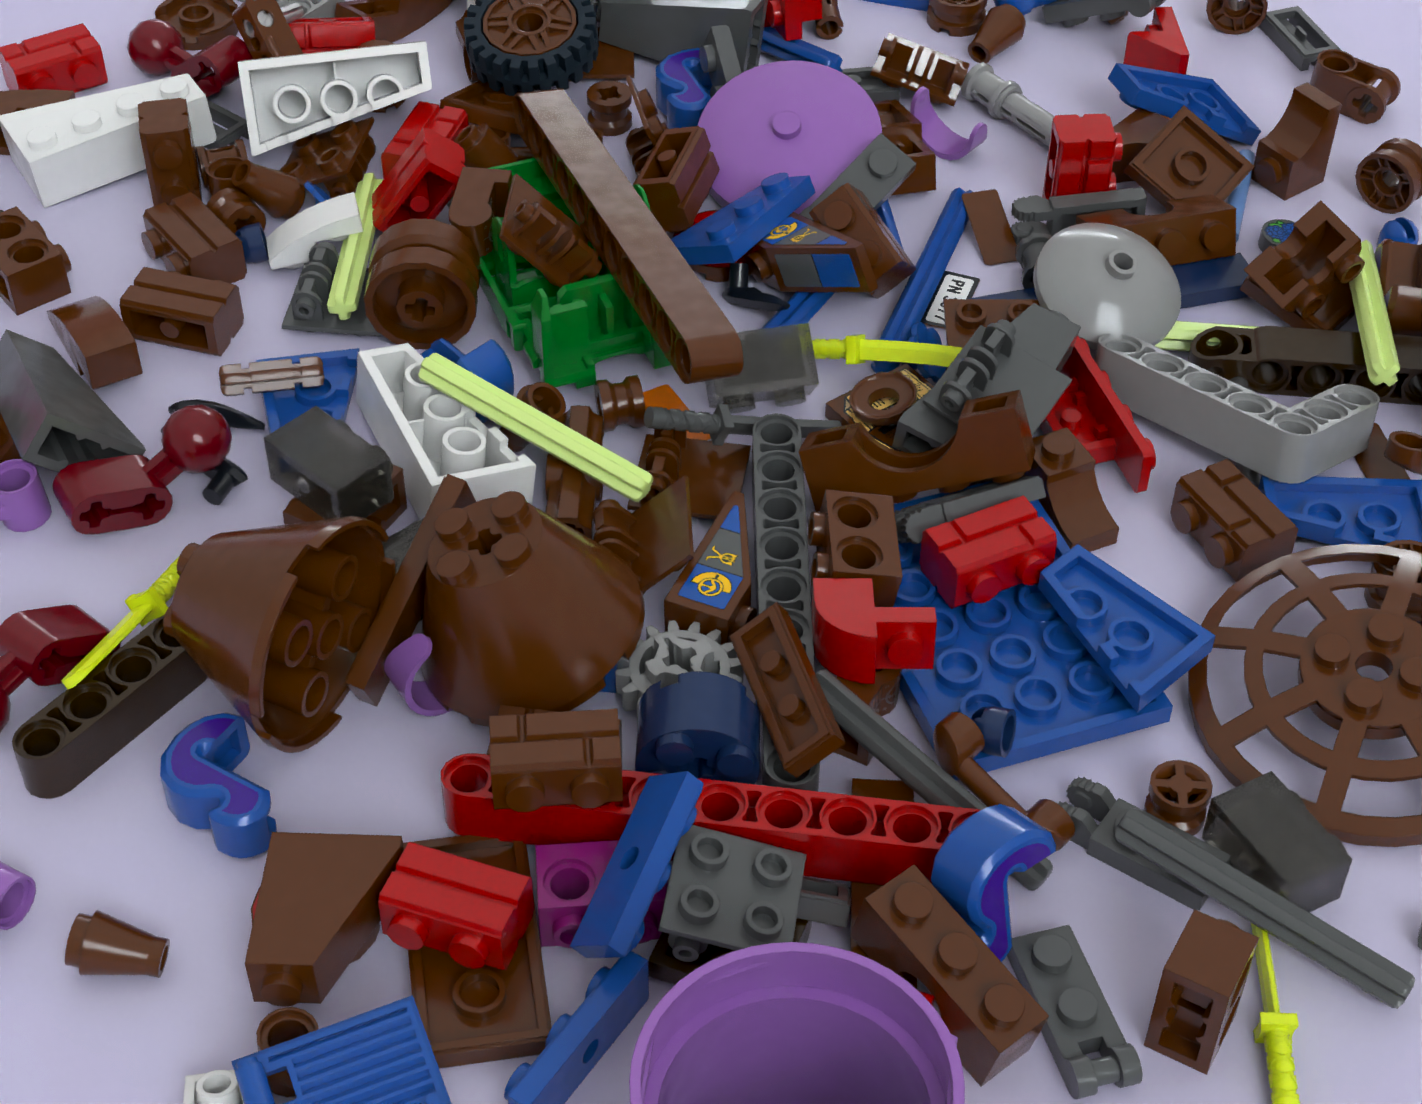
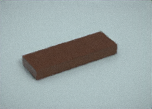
[729,602,846,778]

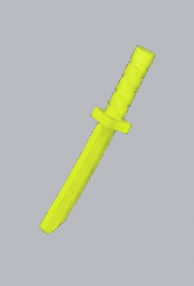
[781,334,963,367]
[61,557,180,690]
[1250,922,1300,1104]

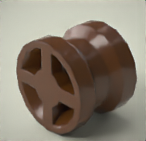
[587,80,632,136]
[206,188,266,234]
[594,375,645,432]
[1144,760,1213,835]

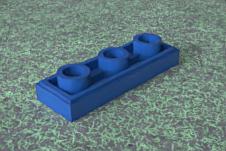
[569,771,704,958]
[504,951,649,1104]

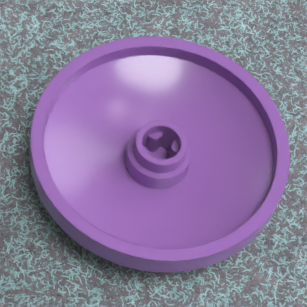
[697,60,882,214]

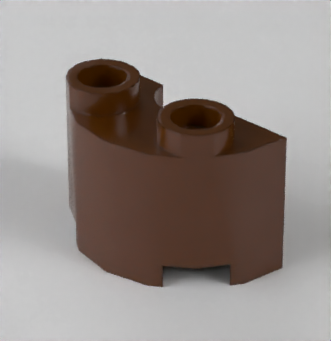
[1243,200,1365,318]

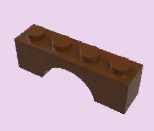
[798,390,1036,512]

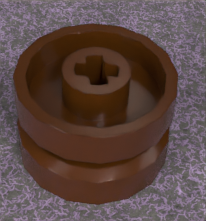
[364,219,481,349]

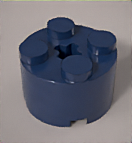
[635,671,761,784]

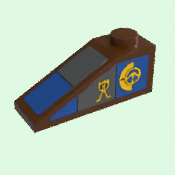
[746,212,878,293]
[664,491,757,645]

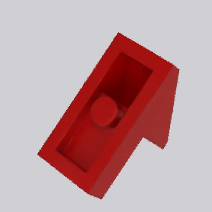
[1123,7,1190,75]

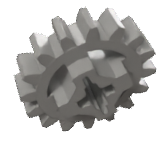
[615,620,744,723]

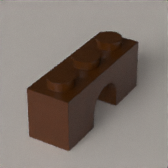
[1076,194,1236,266]
[850,865,1049,1086]

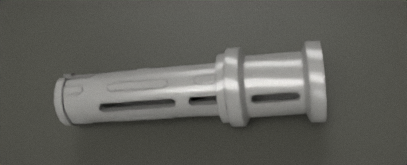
[961,62,1055,147]

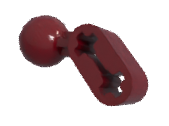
[127,18,253,98]
[52,404,232,534]
[0,605,121,733]

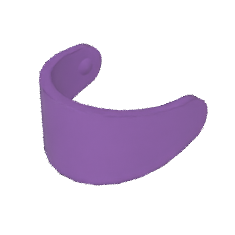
[910,86,987,160]
[384,633,452,716]

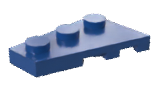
[671,172,816,265]

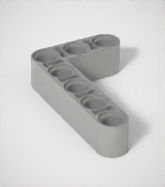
[1095,334,1380,484]

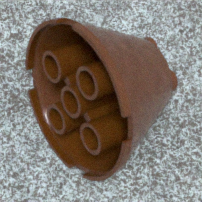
[421,491,645,727]
[163,516,396,753]

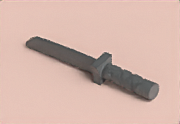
[644,404,842,446]

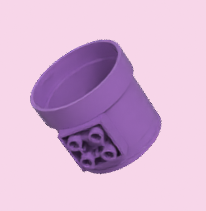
[629,942,965,1104]

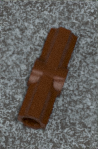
[545,405,604,540]

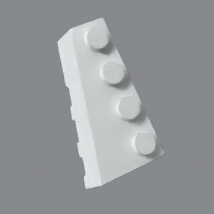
[238,41,432,157]
[0,73,217,208]
[356,343,536,523]

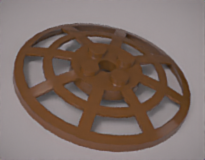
[1188,544,1422,847]

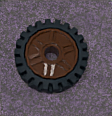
[464,0,599,97]

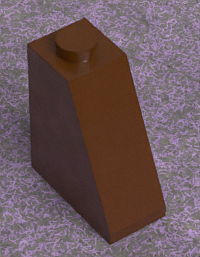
[245,832,404,1007]

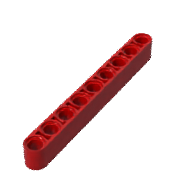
[441,753,980,885]

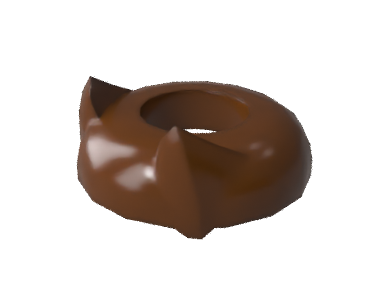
[849,371,917,427]

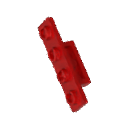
[1040,336,1156,493]

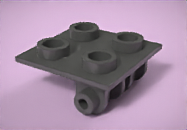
[282,242,381,336]
[923,319,1072,436]
[658,825,807,962]

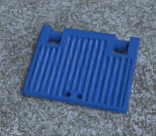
[231,995,452,1104]

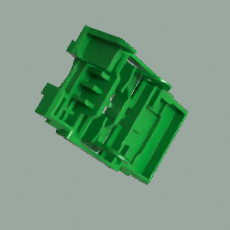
[447,158,671,389]

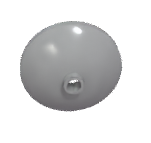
[1033,223,1181,350]

